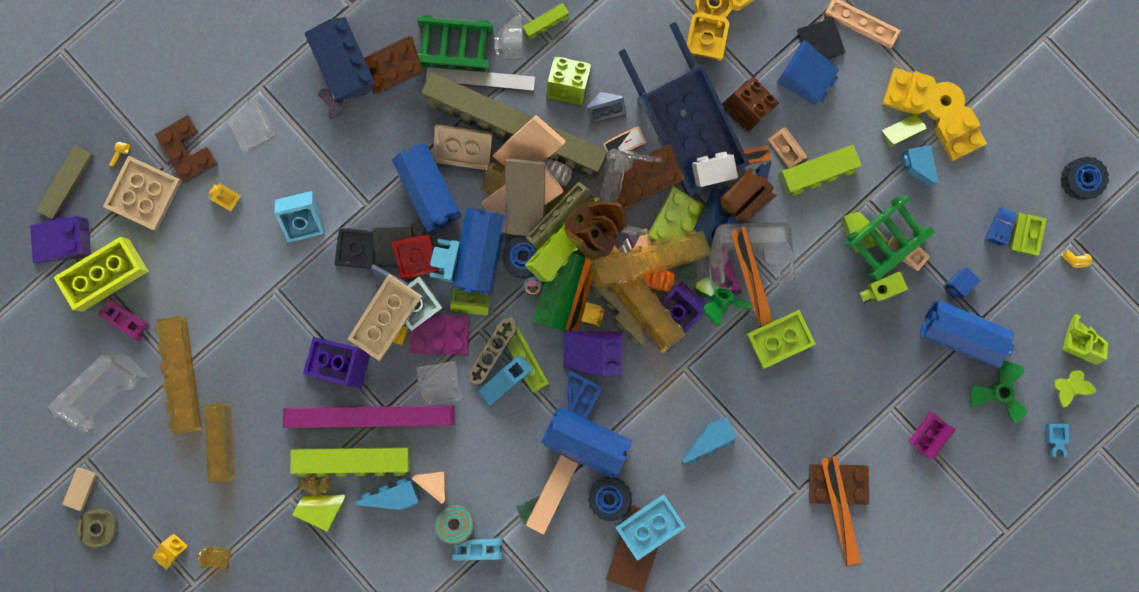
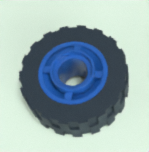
[1061,157,1109,200]
[502,235,537,279]
[588,477,632,521]

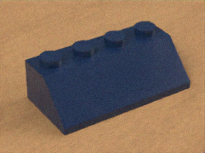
[305,17,375,102]

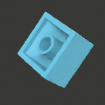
[274,191,325,243]

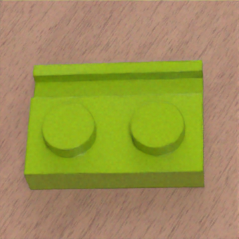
[1009,212,1047,256]

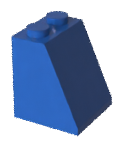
[777,40,839,105]

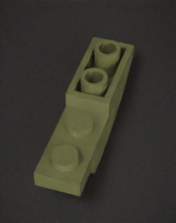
[592,280,645,345]

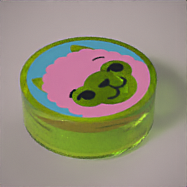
[523,276,542,296]

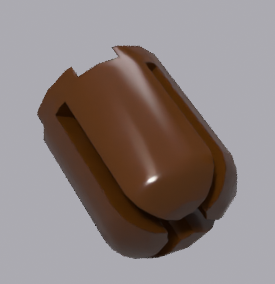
[720,168,777,224]

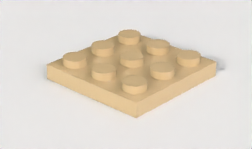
[103,156,182,231]

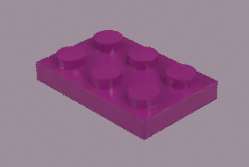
[410,315,469,355]

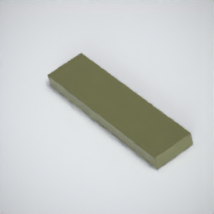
[36,145,94,220]
[526,182,592,250]

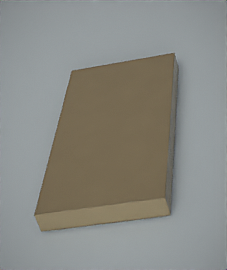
[505,159,545,236]

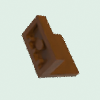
[722,77,779,132]

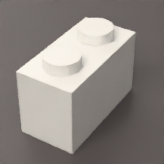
[692,152,738,187]

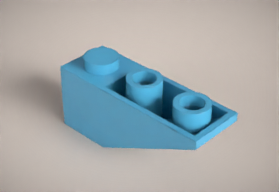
[478,355,534,406]
[681,416,737,465]
[355,477,421,510]

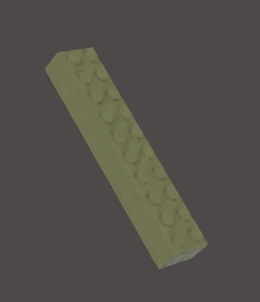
[421,72,607,179]

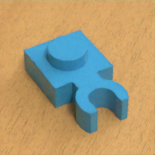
[1046,424,1069,457]

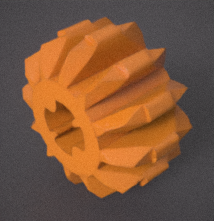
[642,267,675,292]

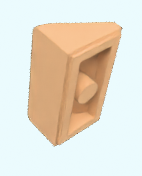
[768,127,807,169]

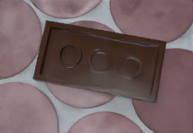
[606,505,659,592]

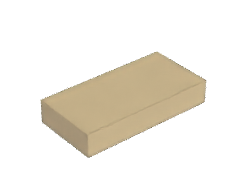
[62,467,97,511]

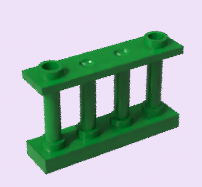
[417,15,494,73]
[843,196,935,281]

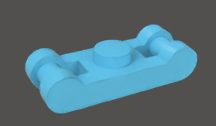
[452,538,502,561]

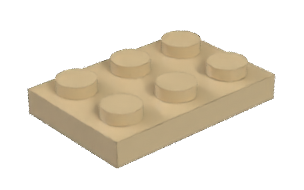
[433,124,493,170]

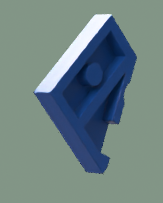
[568,370,602,419]

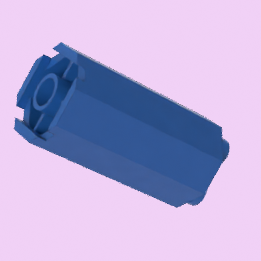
[392,143,462,233]
[453,208,507,295]
[920,300,1014,368]
[541,407,632,479]

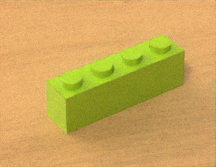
[779,145,862,196]
[525,216,581,282]

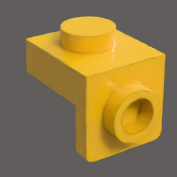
[152,534,187,570]

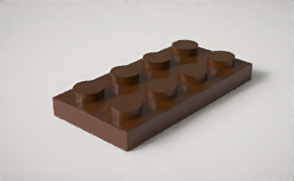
[603,144,685,209]

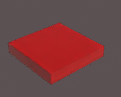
[392,234,439,280]

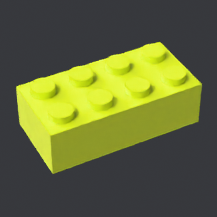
[53,237,149,312]

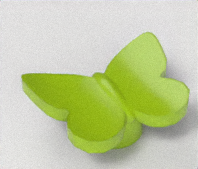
[1053,370,1096,407]

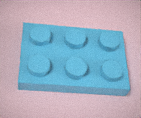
[615,494,686,561]

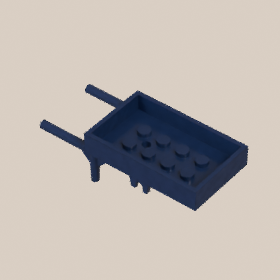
[618,22,750,196]

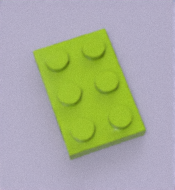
[647,186,705,256]
[746,310,816,369]

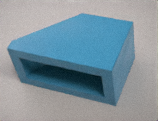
[902,145,938,186]

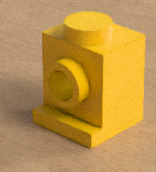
[581,302,605,327]

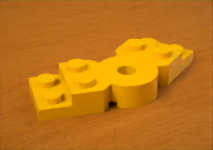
[687,0,754,61]
[882,68,987,162]

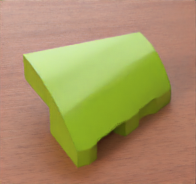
[841,212,888,253]
[1063,314,1108,365]
[292,494,346,532]

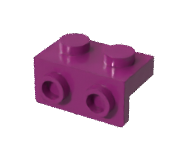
[908,411,956,460]

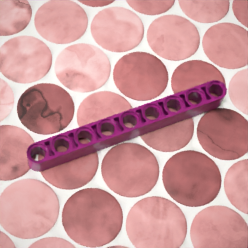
[283,406,455,428]

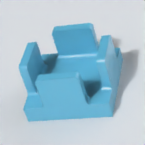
[430,239,460,283]

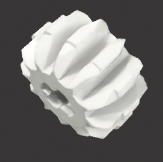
[544,159,572,186]

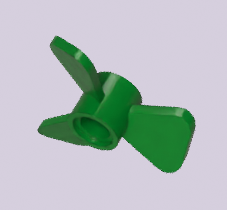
[694,275,753,326]
[970,361,1027,422]

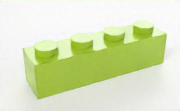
[523,3,569,40]

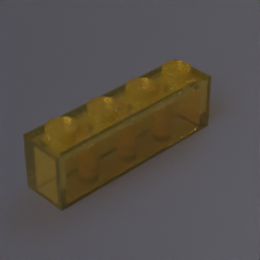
[204,402,235,483]

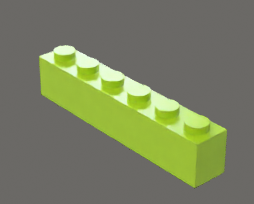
[290,447,411,477]

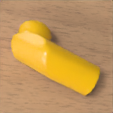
[1061,249,1092,268]

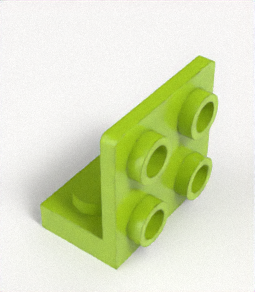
[546,57,591,106]

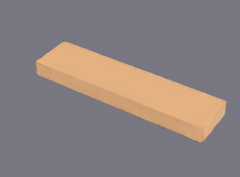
[824,0,901,49]
[525,455,578,535]

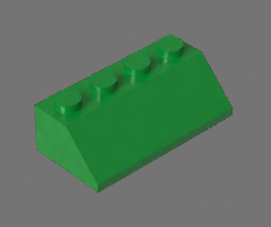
[533,253,586,332]

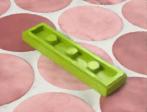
[496,317,549,393]

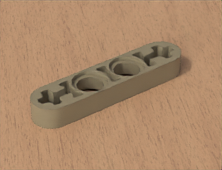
[468,319,518,384]

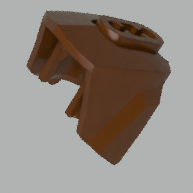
[564,202,627,261]

